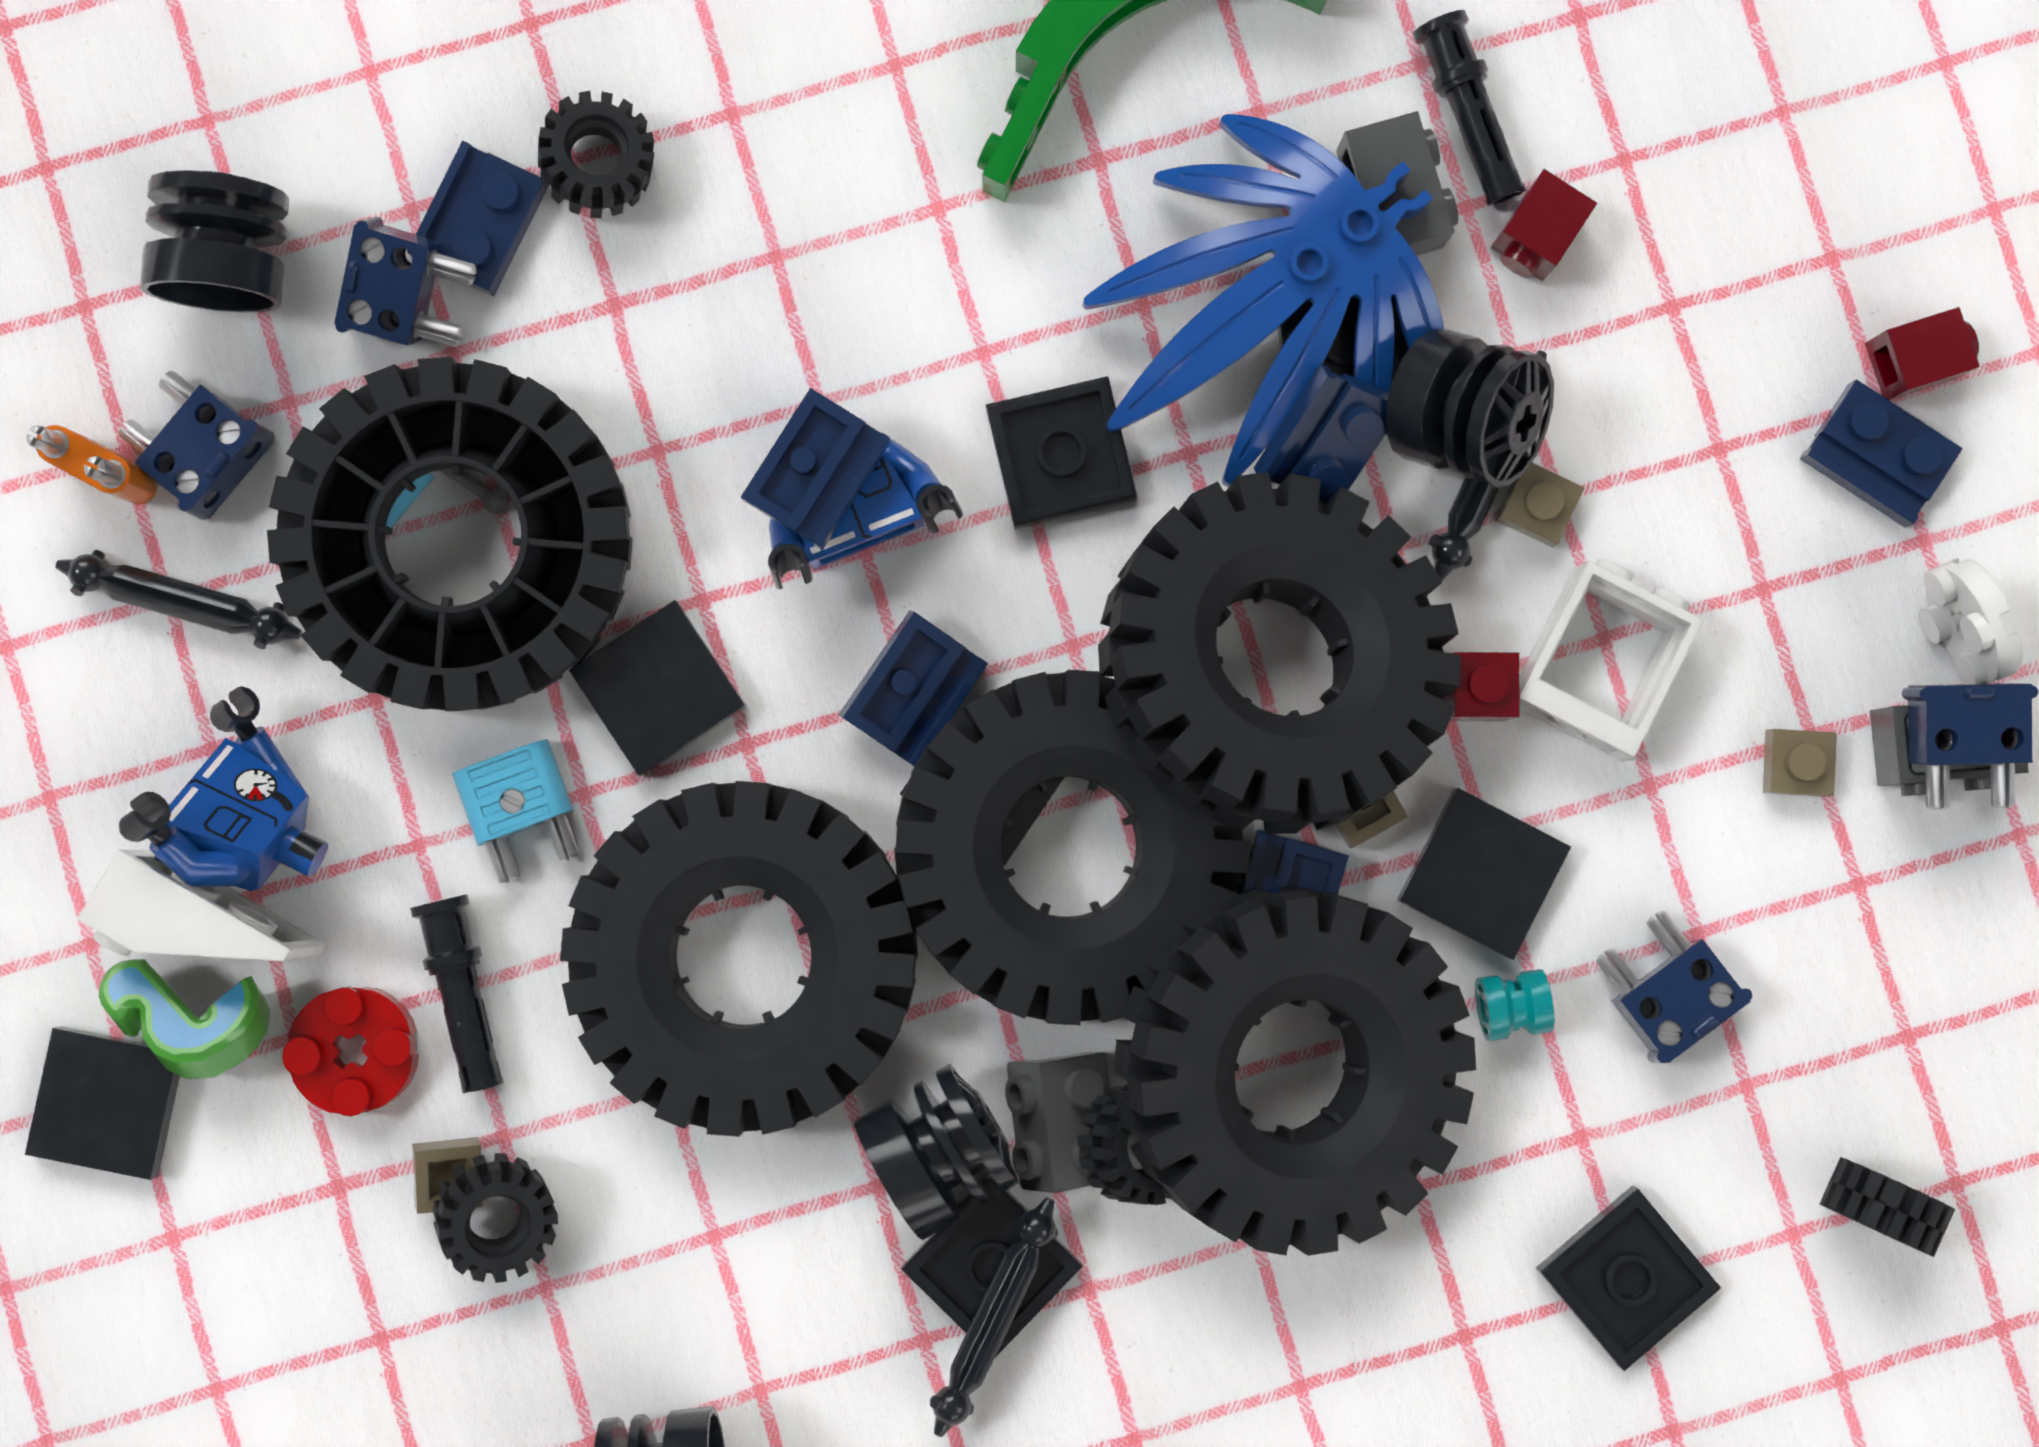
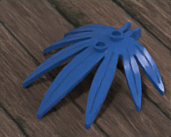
[1082,114,1444,487]

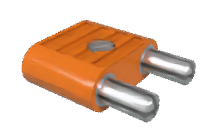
[26,425,158,505]

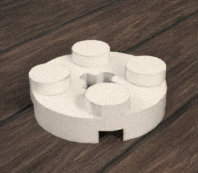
[1919,558,2023,684]

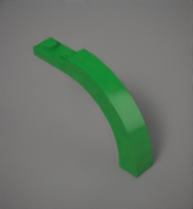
[977,0,1327,202]

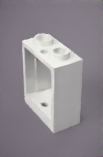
[1519,559,1704,759]

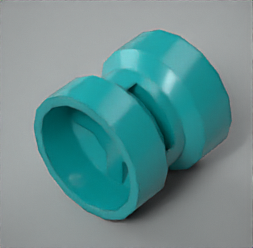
[1475,969,1555,1041]

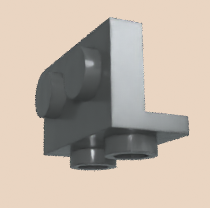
[1005,1052,1109,1193]

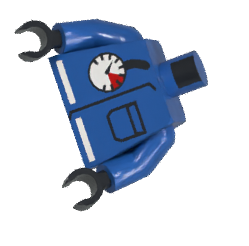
[768,439,963,590]
[119,686,328,891]

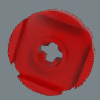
[282,986,419,1117]

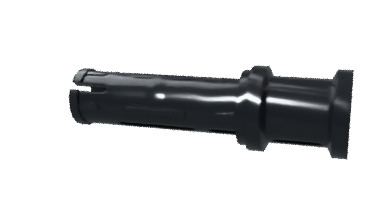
[1412,10,1526,206]
[410,894,504,1094]

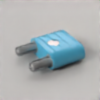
[452,739,580,883]

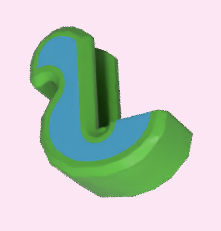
[99,959,270,1079]

